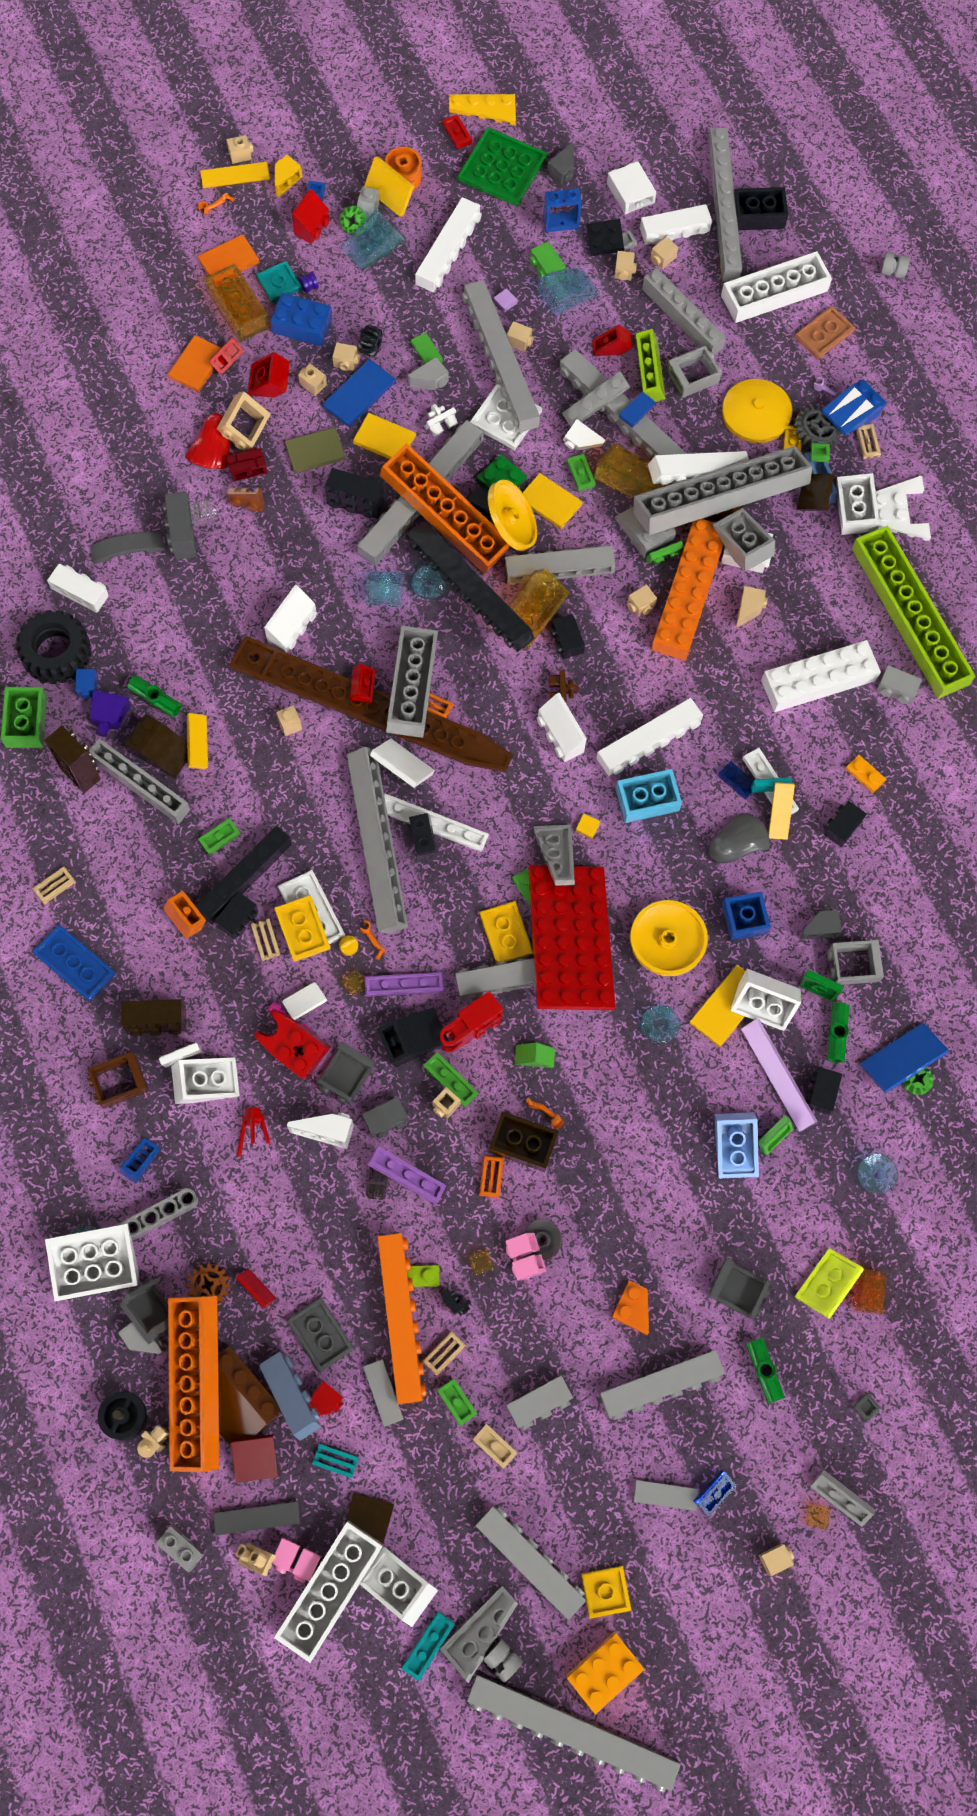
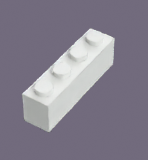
[640,204,712,245]

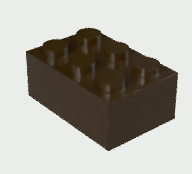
[121,999,187,1037]
[488,1111,559,1172]

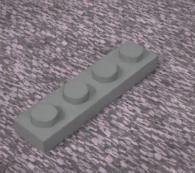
[562,371,630,427]

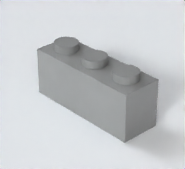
[506,1375,573,1430]

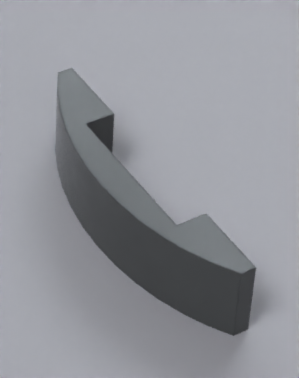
[90,532,165,564]

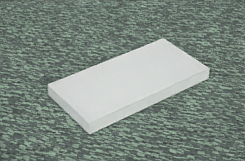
[278,870,345,944]

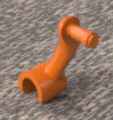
[198,193,235,215]
[360,920,385,960]
[526,1098,564,1129]

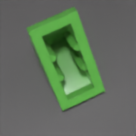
[515,1042,555,1068]

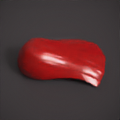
[185,413,231,469]

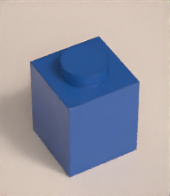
[75,669,98,699]

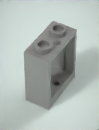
[666,346,722,398]
[827,940,884,985]

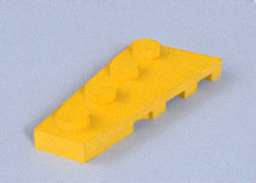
[449,94,516,126]

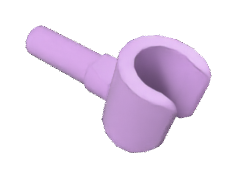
[814,377,837,396]

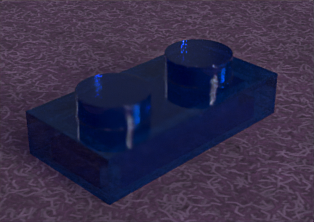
[718,761,754,800]
[693,1470,737,1517]

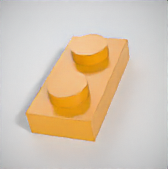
[845,755,887,793]

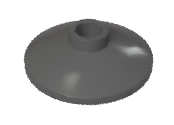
[524,1219,562,1260]

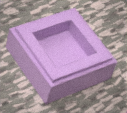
[493,288,518,313]

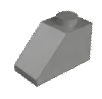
[355,186,379,231]
[408,357,449,390]

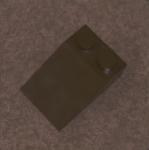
[125,714,188,778]

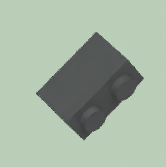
[362,1097,409,1139]

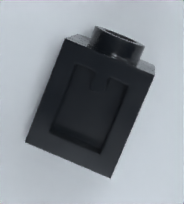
[441,1289,471,1316]

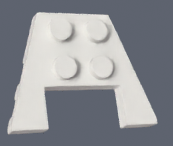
[876,476,931,541]

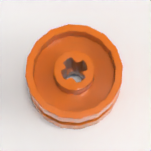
[385,147,422,190]

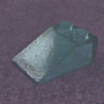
[342,209,405,271]
[538,268,600,316]

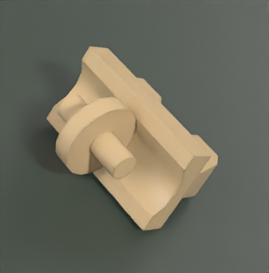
[137,1425,169,1458]
[235,1543,276,1577]

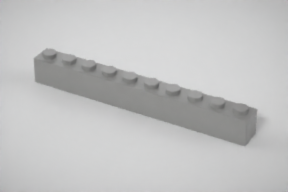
[708,128,742,282]
[462,280,540,432]
[559,349,687,459]
[357,420,484,566]
[347,747,408,934]
[467,1673,681,1792]

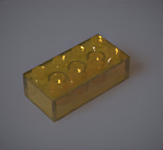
[204,264,270,342]
[594,443,673,498]
[508,568,570,649]

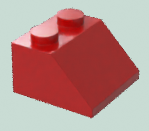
[292,189,330,244]
[248,352,290,398]

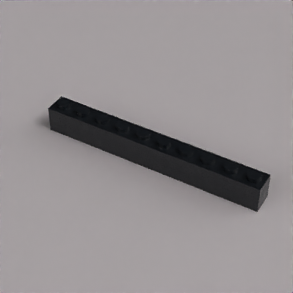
[407,521,535,652]

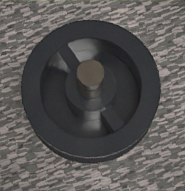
[98,1392,147,1440]

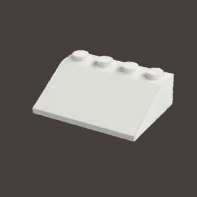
[45,1224,140,1301]

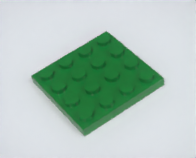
[458,127,548,207]

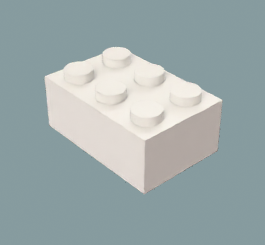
[836,473,879,535]

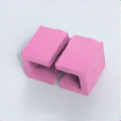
[506,1233,547,1280]
[271,1538,322,1583]

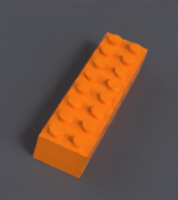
[380,443,511,574]
[651,519,724,661]
[168,1296,219,1472]

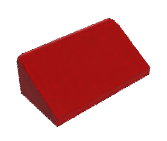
[349,663,376,703]
[236,1269,276,1309]

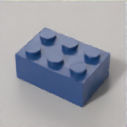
[271,293,332,346]

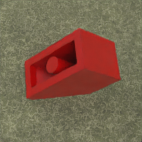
[592,325,633,356]
[310,1381,344,1416]

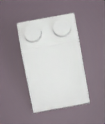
[171,1057,240,1104]
[287,1113,354,1149]
[360,1547,438,1627]

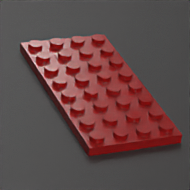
[528,865,616,1010]

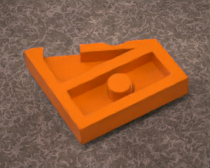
[612,1280,649,1335]

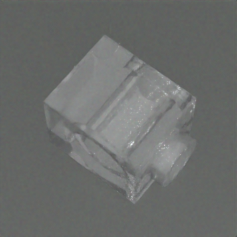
[189,499,217,527]

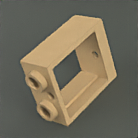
[217,391,271,451]

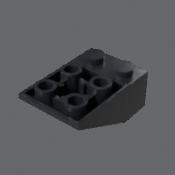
[377,1007,449,1068]

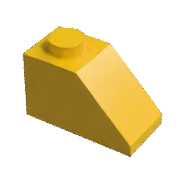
[275,155,302,197]

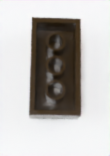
[44,725,101,793]

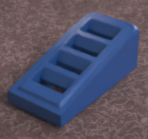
[120,1137,161,1183]

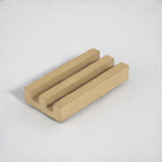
[856,424,881,459]
[32,866,76,905]
[251,919,281,961]
[423,1331,466,1376]

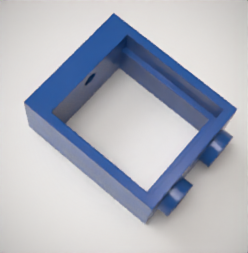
[543,188,582,232]

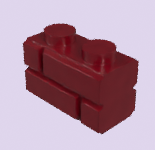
[226,448,268,482]

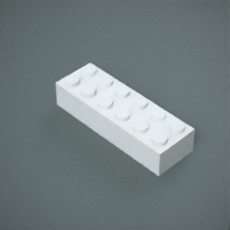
[721,251,832,323]
[761,640,881,712]
[274,1521,384,1663]

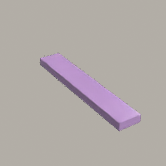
[741,1019,818,1132]

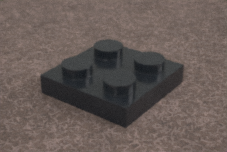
[587,219,624,256]

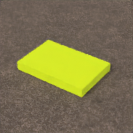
[795,1248,864,1319]

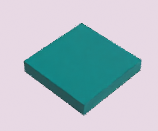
[256,261,302,303]

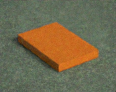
[198,234,260,285]
[168,335,221,393]

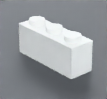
[47,564,109,613]

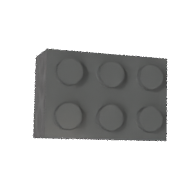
[162,491,197,560]

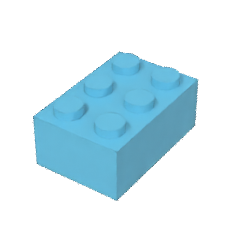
[616,769,682,823]

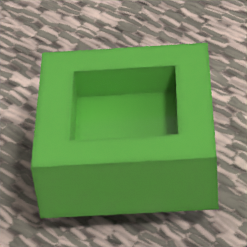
[811,443,830,462]

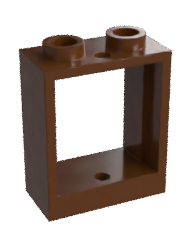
[86,1051,149,1109]

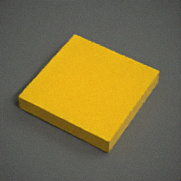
[581,1566,632,1619]

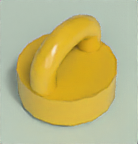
[339,936,358,956]

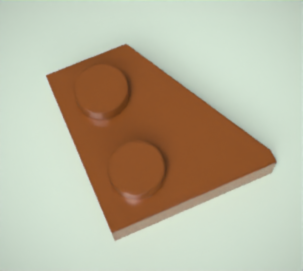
[227,488,265,512]

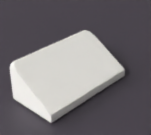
[282,982,327,1020]

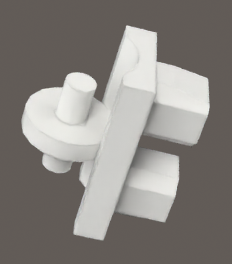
[424,404,458,437]

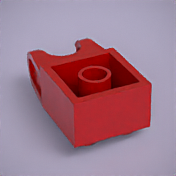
[440,991,504,1052]
[254,1009,331,1079]

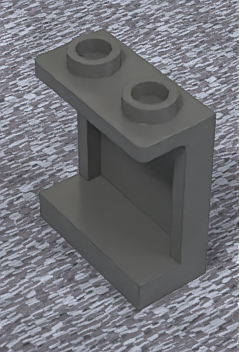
[316,1041,376,1105]
[707,1258,772,1319]
[119,1278,169,1344]

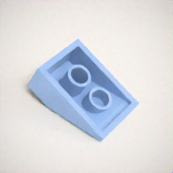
[714,1112,759,1178]

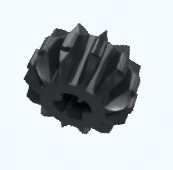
[358,325,383,357]

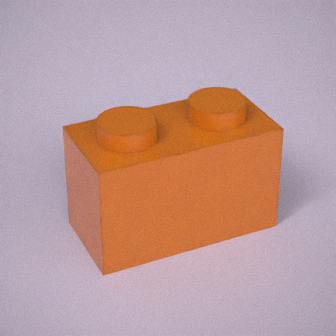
[163,891,206,939]

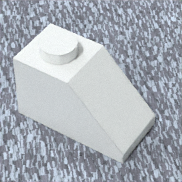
[563,419,605,450]

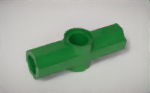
[127,675,182,718]
[827,1002,850,1063]
[746,1338,785,1404]

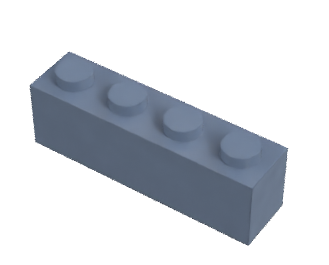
[259,1352,322,1441]

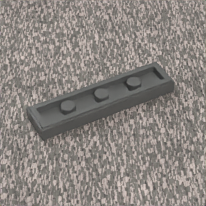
[214,1501,301,1535]

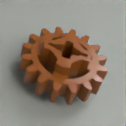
[186,1263,232,1307]

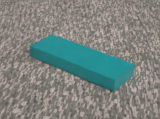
[401,1611,455,1681]

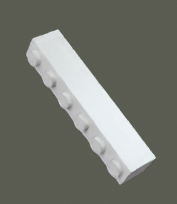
[415,197,482,292]
[648,451,749,485]
[596,698,703,776]

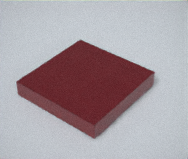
[231,1434,278,1483]

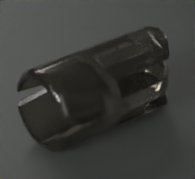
[366,1167,388,1200]

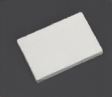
[370,739,435,788]
[159,1043,203,1067]

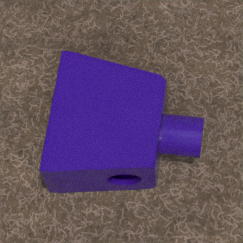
[90,690,131,737]

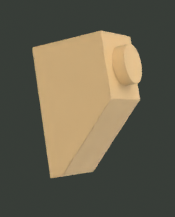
[736,586,768,627]

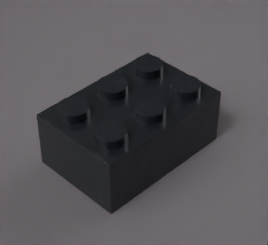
[734,187,788,230]
[325,468,384,519]

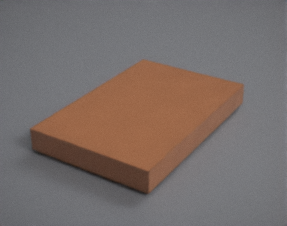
[794,305,856,360]

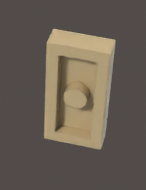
[473,1424,517,1469]

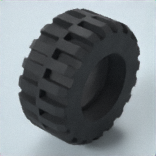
[16,610,91,684]

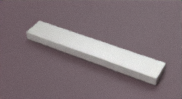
[384,793,489,852]

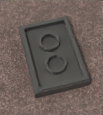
[287,1297,355,1373]

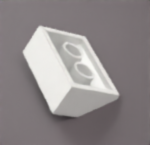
[264,585,317,653]
[537,693,587,762]
[731,969,801,1031]

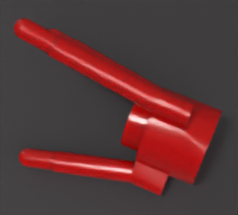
[237,1107,270,1157]

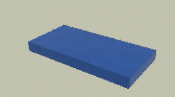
[323,359,396,427]
[32,924,116,1002]
[861,1023,949,1094]

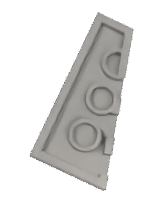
[534,825,575,886]
[440,1586,518,1683]

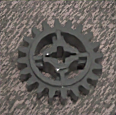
[793,406,841,449]

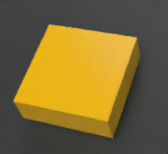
[575,814,601,839]

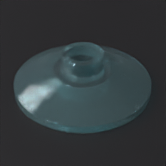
[858,1154,898,1194]

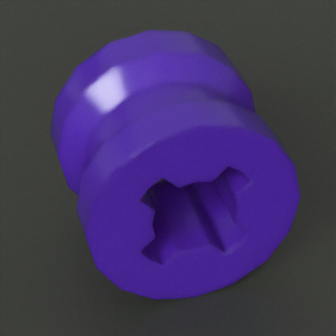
[299,272,319,293]

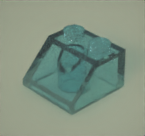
[365,570,406,607]

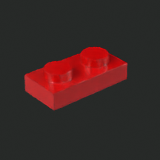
[442,114,472,149]

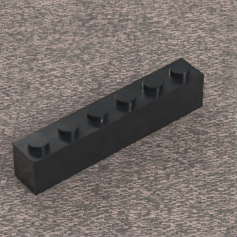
[196,825,292,925]

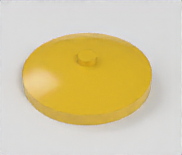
[722,379,792,443]
[488,480,537,551]
[630,900,708,976]

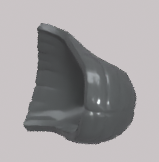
[709,813,769,864]

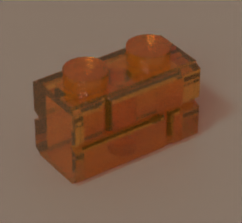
[853,1269,886,1315]

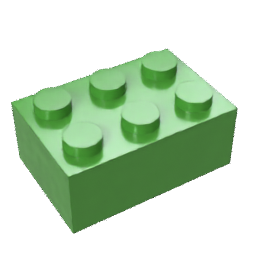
[1,687,47,748]

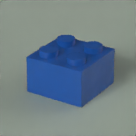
[721,891,771,941]

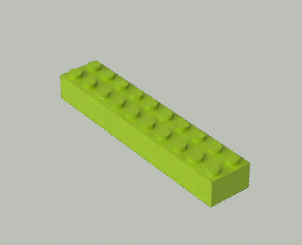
[852,525,976,699]

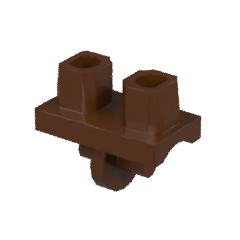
[549,670,579,703]

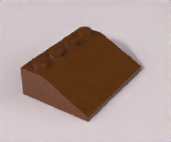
[218,1346,282,1447]

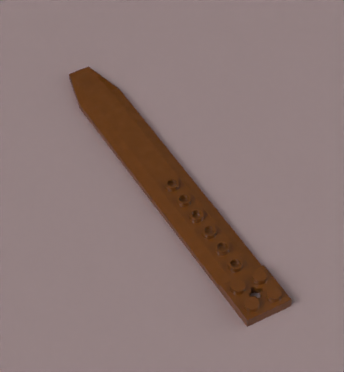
[230,636,513,772]

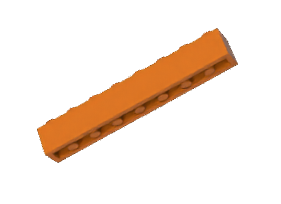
[378,1233,427,1404]

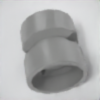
[880,251,910,279]
[483,1638,523,1683]

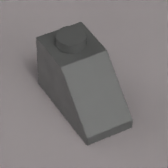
[547,143,574,185]
[800,908,842,940]

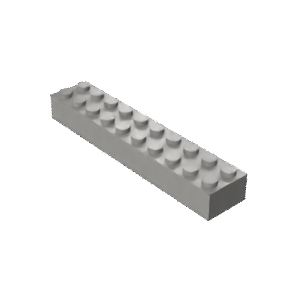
[633,446,812,535]

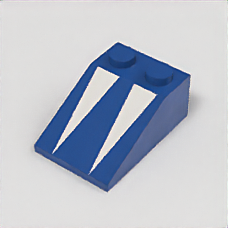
[821,379,887,436]

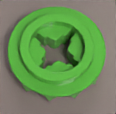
[339,206,367,235]
[903,1068,934,1095]

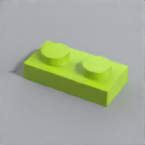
[408,1265,440,1287]

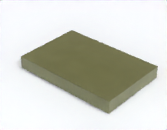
[284,427,346,474]

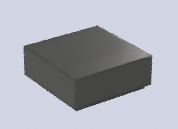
[852,1393,882,1423]

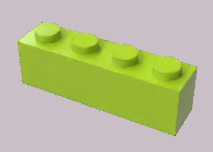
[636,329,666,402]

